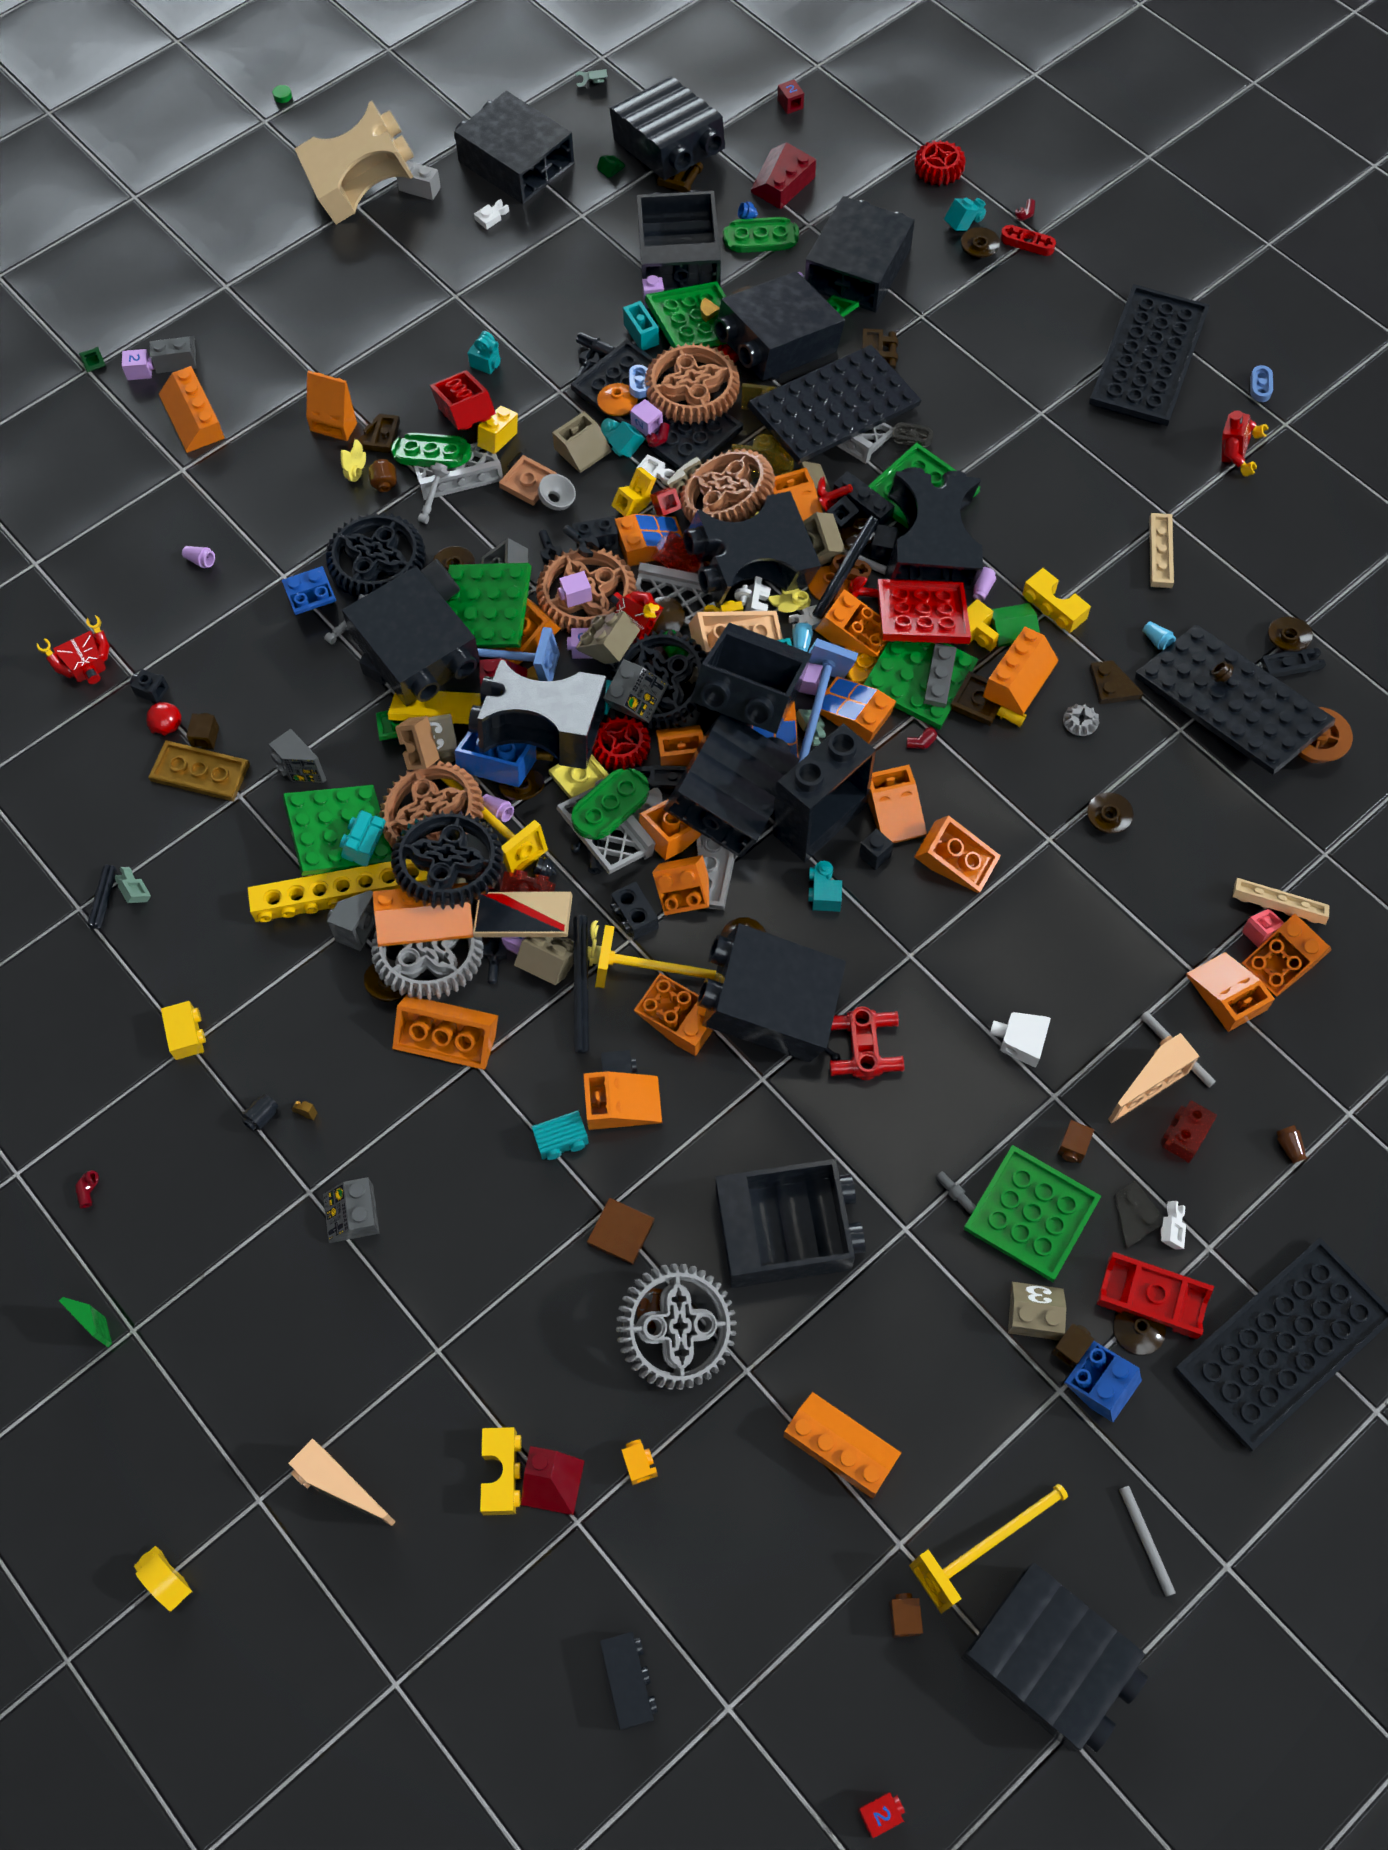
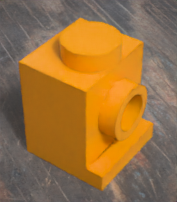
[622,1439,658,1485]

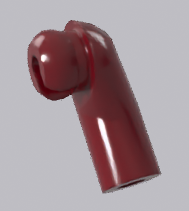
[1015,199,1035,221]
[646,423,670,448]
[906,727,937,749]
[76,1170,99,1208]

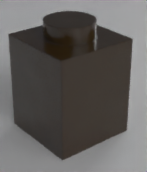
[186,713,219,750]
[1051,1323,1095,1369]

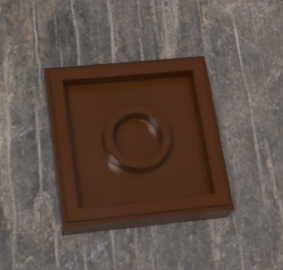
[587,1198,655,1265]

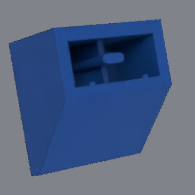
[282,566,336,615]
[1065,1341,1142,1422]

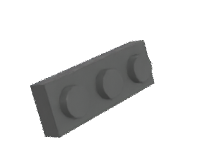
[923,643,957,708]

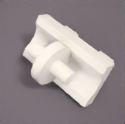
[734,576,771,611]

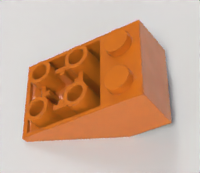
[306,370,357,441]
[771,468,823,521]
[815,589,887,657]
[868,765,927,843]
[1242,913,1331,997]
[1186,952,1275,1032]
[634,973,713,1057]
[584,1071,662,1130]

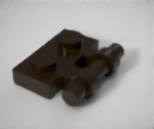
[862,329,898,369]

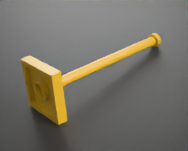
[441,779,548,878]
[595,925,716,988]
[909,1484,1068,1614]

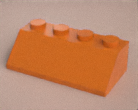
[159,366,225,453]
[983,627,1059,716]
[373,883,474,947]
[392,995,498,1070]
[784,1392,901,1499]

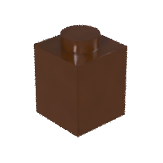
[1057,1120,1095,1163]
[889,1593,923,1637]

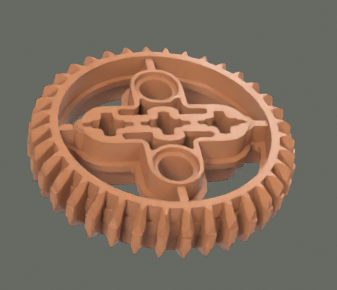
[644,342,740,425]
[680,449,775,523]
[536,546,637,634]
[379,761,485,848]

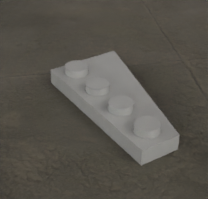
[696,834,735,910]

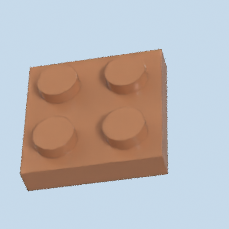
[499,455,557,506]

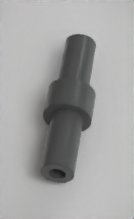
[936,1171,976,1215]

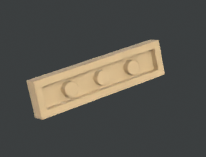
[1149,513,1174,588]
[1233,878,1329,925]

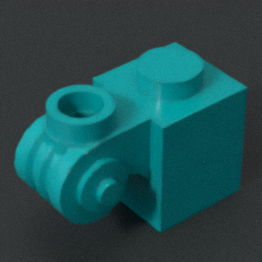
[944,198,986,231]
[467,331,501,375]
[601,418,645,458]
[808,861,842,912]

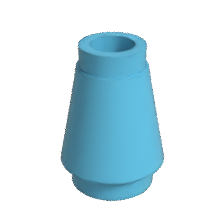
[1143,621,1176,650]
[792,623,814,652]

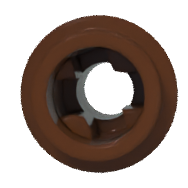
[1276,1125,1307,1164]

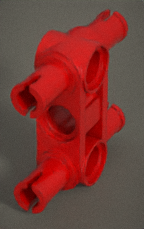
[830,1006,904,1080]

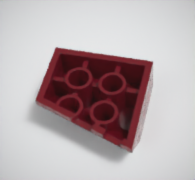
[751,142,816,209]

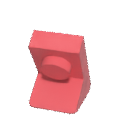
[1242,908,1284,947]

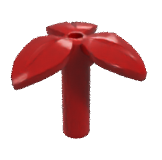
[818,476,853,511]
[848,576,878,598]

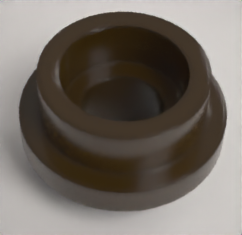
[1211,661,1234,682]

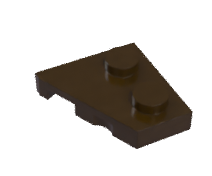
[352,414,400,453]
[1090,660,1143,704]

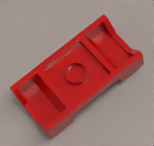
[1096,1252,1214,1339]

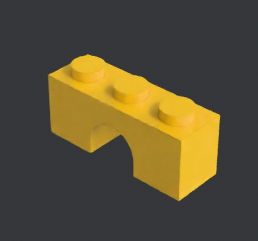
[1022,568,1091,633]
[480,1427,521,1515]

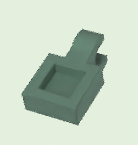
[575,69,607,87]
[796,709,826,746]
[115,867,151,903]

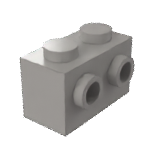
[396,161,441,200]

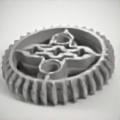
[371,919,483,1000]
[616,1264,737,1390]

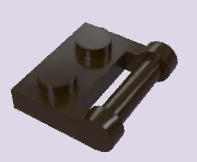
[657,162,703,193]

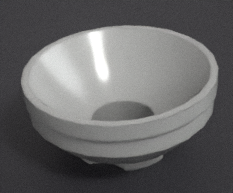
[538,474,576,511]

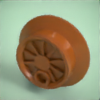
[1298,707,1353,763]

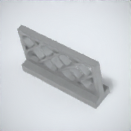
[837,422,896,464]
[414,442,503,500]
[635,562,718,627]
[557,779,656,874]

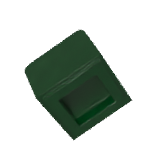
[597,155,625,178]
[79,347,106,373]

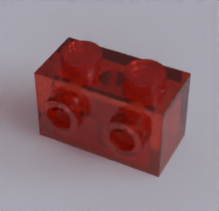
[652,531,702,573]
[499,869,556,892]
[1163,1100,1217,1162]

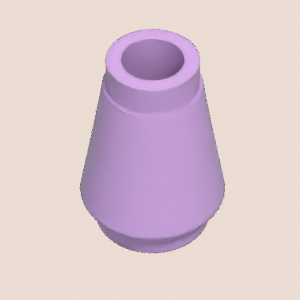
[182,546,215,568]
[973,567,996,601]
[482,794,514,822]

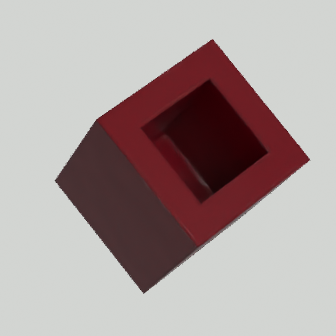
[777,79,804,114]

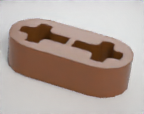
[830,554,871,580]

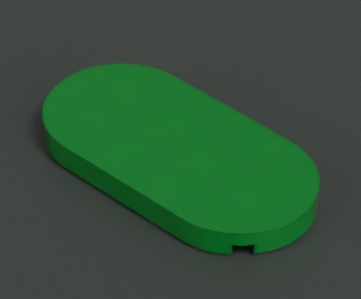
[723,217,799,253]
[391,433,472,469]
[571,768,649,840]

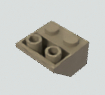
[552,411,612,473]
[576,611,640,664]
[514,937,574,985]

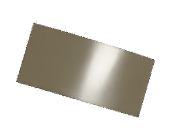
[667,457,702,498]

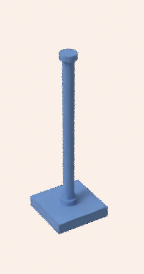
[477,627,560,681]
[798,638,858,763]

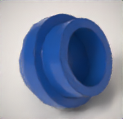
[738,201,758,219]

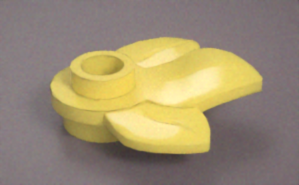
[341,439,366,482]
[768,588,811,613]
[588,920,601,966]

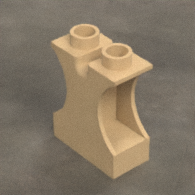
[295,101,414,224]

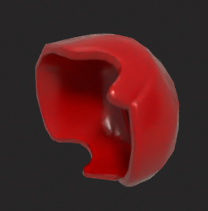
[146,702,181,736]

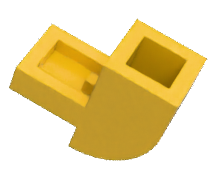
[611,467,656,516]
[967,599,999,652]
[134,1546,192,1612]

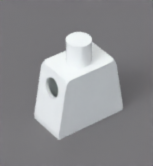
[990,1012,1051,1067]

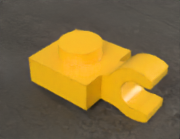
[703,601,744,612]

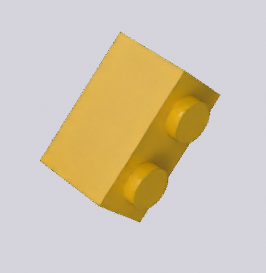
[478,406,518,454]
[161,1001,206,1060]

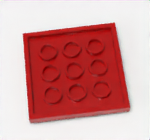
[877,579,971,644]

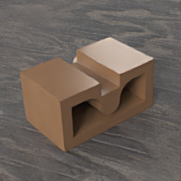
[395,716,440,770]

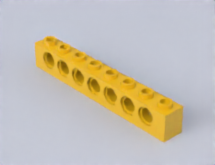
[248,859,428,922]

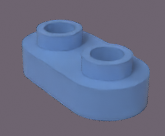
[629,365,650,399]
[1250,365,1273,402]

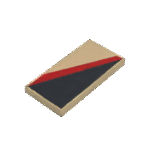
[473,892,572,937]

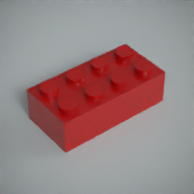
[430,370,496,430]

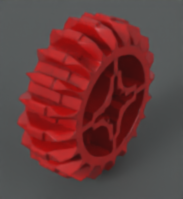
[914,139,966,186]
[592,715,651,771]

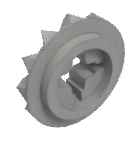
[1063,704,1099,736]

